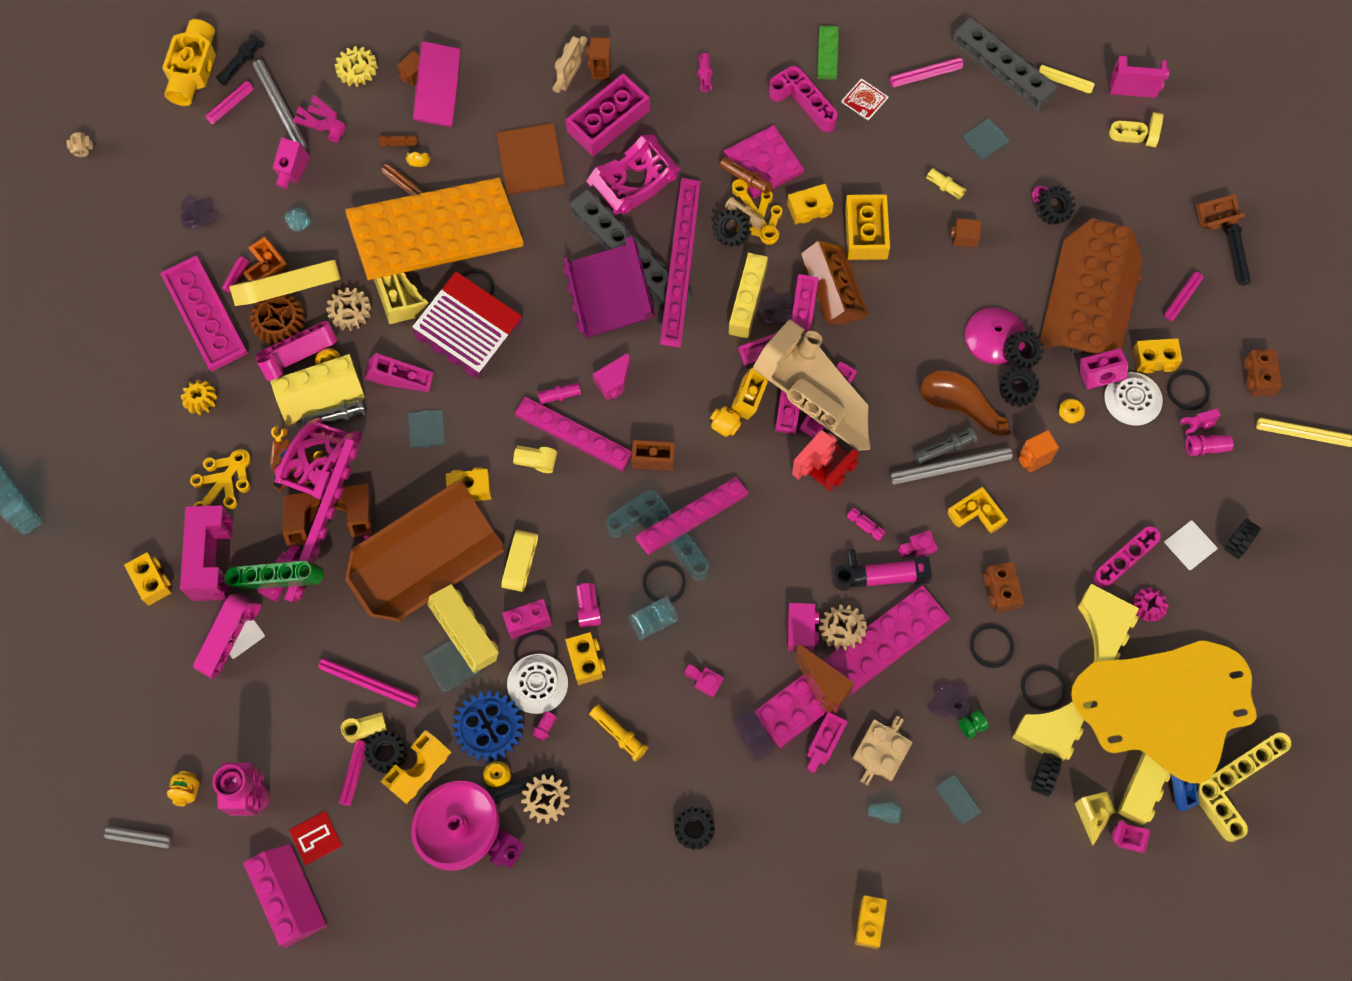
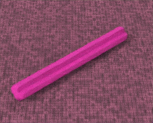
[318,658,420,708]

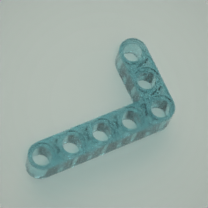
[0,465,43,537]
[606,490,709,581]

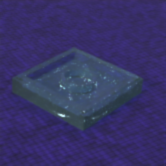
[423,640,482,694]

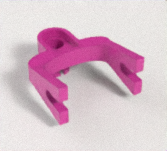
[293,95,346,143]

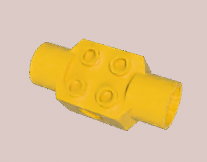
[162,19,216,106]

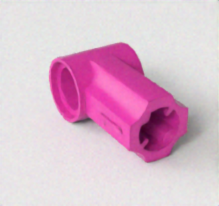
[576,583,601,628]

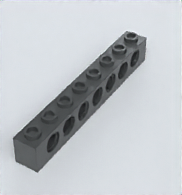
[569,190,692,311]

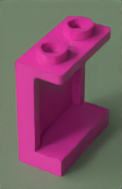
[1110,56,1169,98]

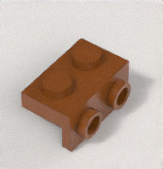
[1195,194,1246,230]

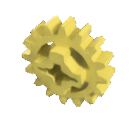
[335,46,378,87]

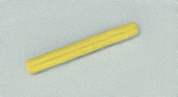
[1256,417,1352,447]

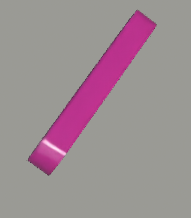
[1094,527,1161,588]

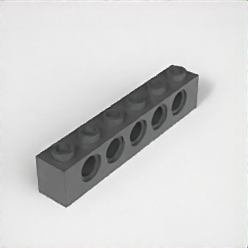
[953,17,1057,112]

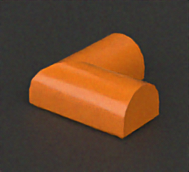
[243,236,288,281]

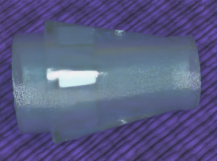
[868,802,901,825]

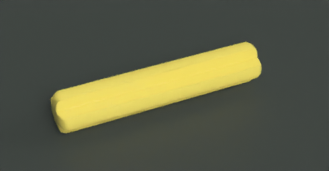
[1039,65,1094,93]

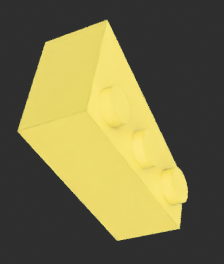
[374,273,429,325]

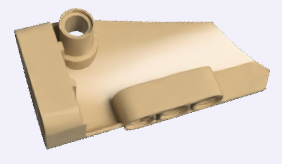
[752,319,870,451]

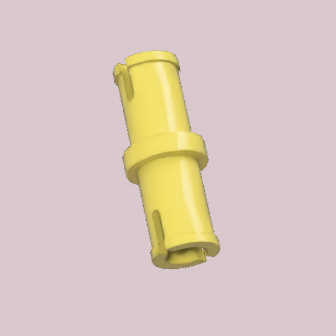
[926,168,966,200]

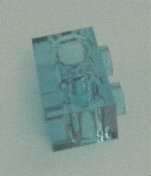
[629,596,678,641]

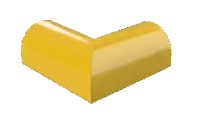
[948,486,1008,534]

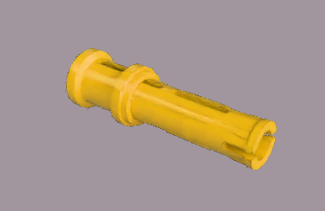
[589,704,648,762]

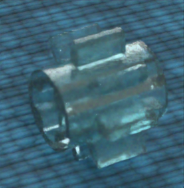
[284,207,311,231]

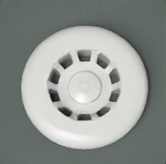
[1105,372,1163,426]
[507,654,568,714]

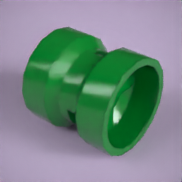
[958,709,989,740]

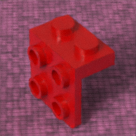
[809,443,860,492]

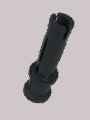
[216,34,264,86]

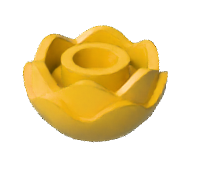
[406,152,431,167]
[315,348,341,365]
[1059,398,1085,423]
[483,761,511,788]

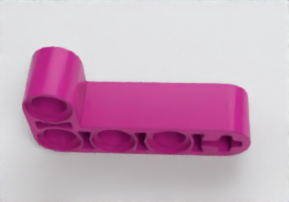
[769,66,838,132]
[256,321,338,381]
[193,594,261,679]

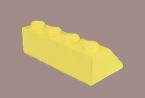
[270,354,366,425]

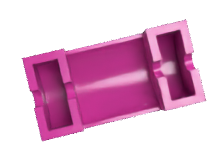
[180,505,233,601]

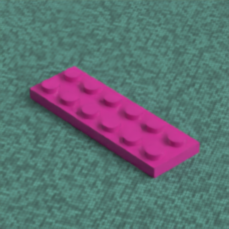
[160,255,248,372]

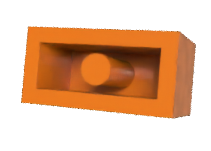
[1019,430,1059,473]

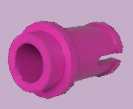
[533,711,557,741]

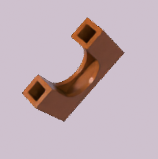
[282,484,373,547]

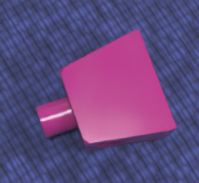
[273,138,310,189]

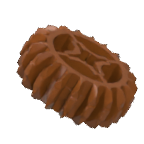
[249,294,306,345]

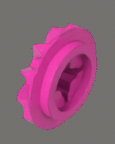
[1133,587,1169,622]

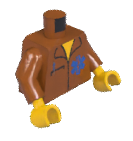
[270,426,329,492]

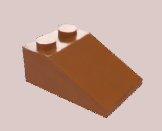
[795,644,855,714]

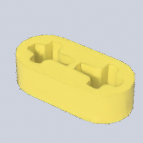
[1145,112,1164,148]
[1109,121,1148,143]

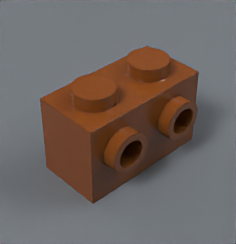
[586,37,612,80]
[1244,350,1282,396]
[631,440,675,471]
[983,562,1024,613]

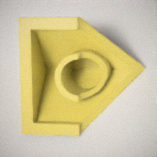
[1075,792,1116,846]

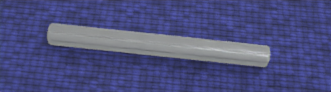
[253,59,308,150]
[890,448,1013,484]

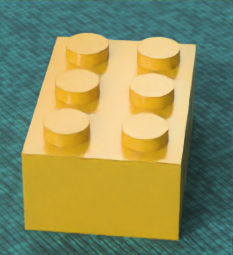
[845,195,890,260]

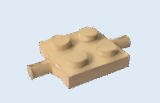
[553,36,588,93]
[852,716,913,786]

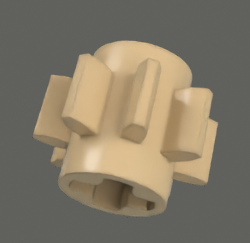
[67,132,93,157]

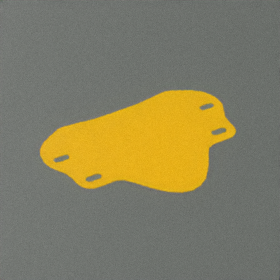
[1072,641,1257,783]

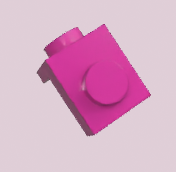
[1112,820,1151,854]

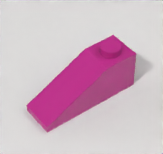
[364,353,433,392]

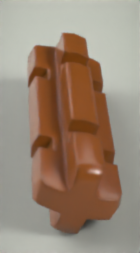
[379,135,418,147]

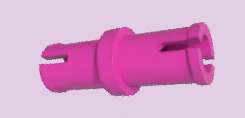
[697,53,713,92]
[538,382,581,405]

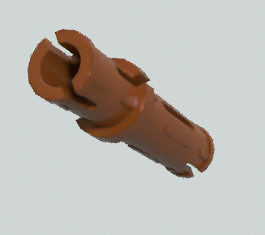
[720,157,773,194]

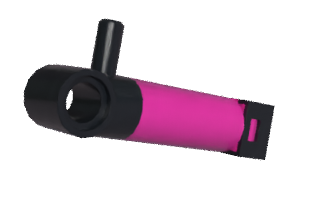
[832,549,932,591]

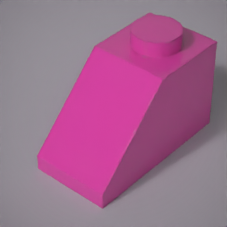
[593,353,630,401]

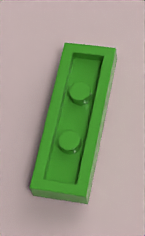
[817,26,839,80]

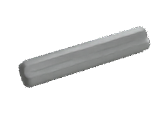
[104,826,172,848]

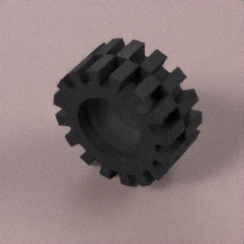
[1036,186,1076,225]
[713,210,752,247]
[1003,330,1044,369]
[1000,367,1040,407]
[1223,518,1261,559]
[364,730,407,773]
[1031,752,1062,797]
[674,807,715,850]

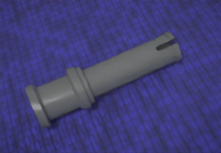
[302,397,367,426]
[914,426,978,465]

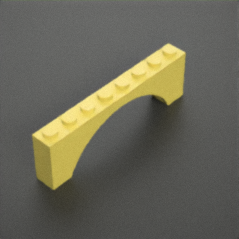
[1012,584,1139,762]

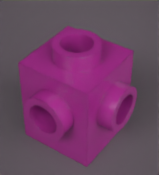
[486,829,525,869]

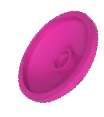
[965,307,1026,365]

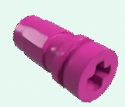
[1185,435,1233,456]

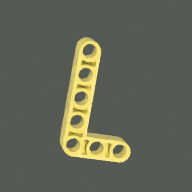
[229,260,341,306]
[1197,733,1291,842]

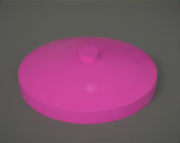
[411,781,500,871]

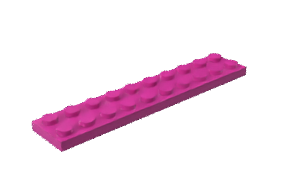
[752,585,950,749]

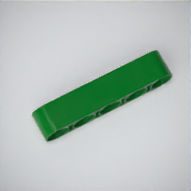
[224,561,324,590]

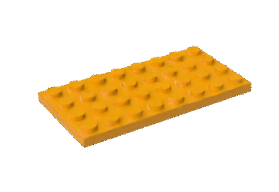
[346,177,524,280]

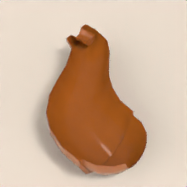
[921,371,1011,436]

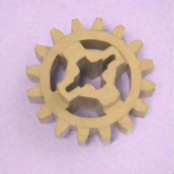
[326,287,372,331]
[819,605,867,651]
[521,774,570,824]

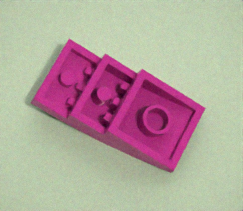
[413,41,460,127]

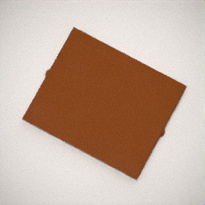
[496,123,565,195]

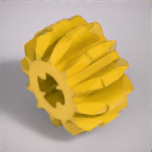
[180,379,218,415]

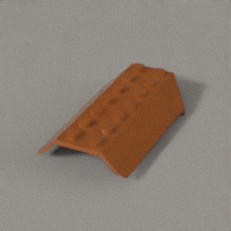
[1039,218,1143,354]
[344,481,505,622]

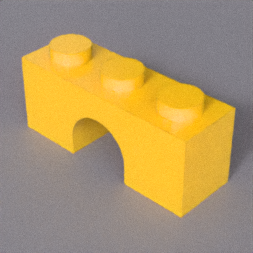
[380,730,451,804]

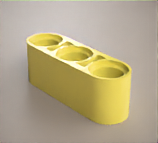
[502,529,538,592]

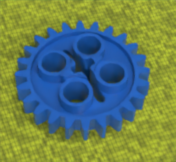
[452,690,524,763]

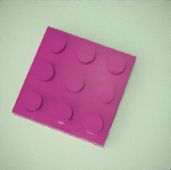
[724,125,804,199]

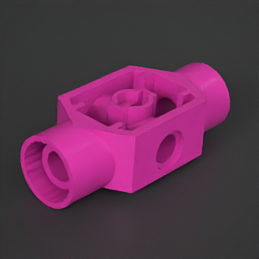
[212,763,270,816]

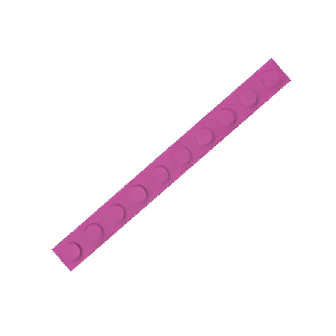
[660,178,701,348]

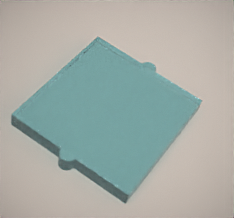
[962,118,1009,160]
[408,410,445,448]

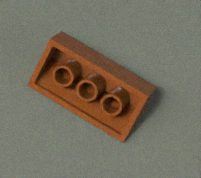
[801,241,869,325]

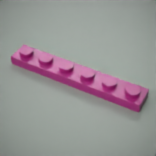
[515,397,632,472]
[636,477,749,555]

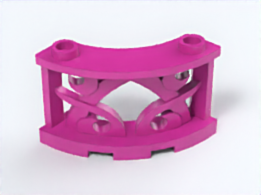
[586,134,681,215]
[275,418,363,499]

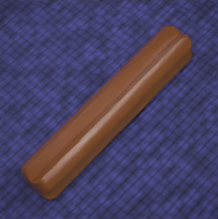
[381,163,425,196]

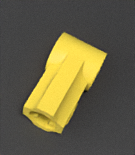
[513,445,557,473]
[341,712,387,743]

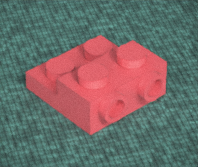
[792,430,837,480]

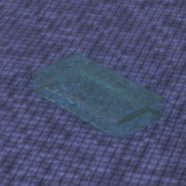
[936,775,981,825]

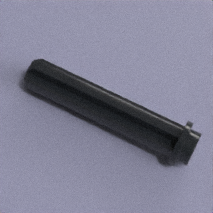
[1225,224,1251,286]
[488,767,557,805]

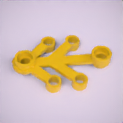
[727,179,783,245]
[190,449,251,510]

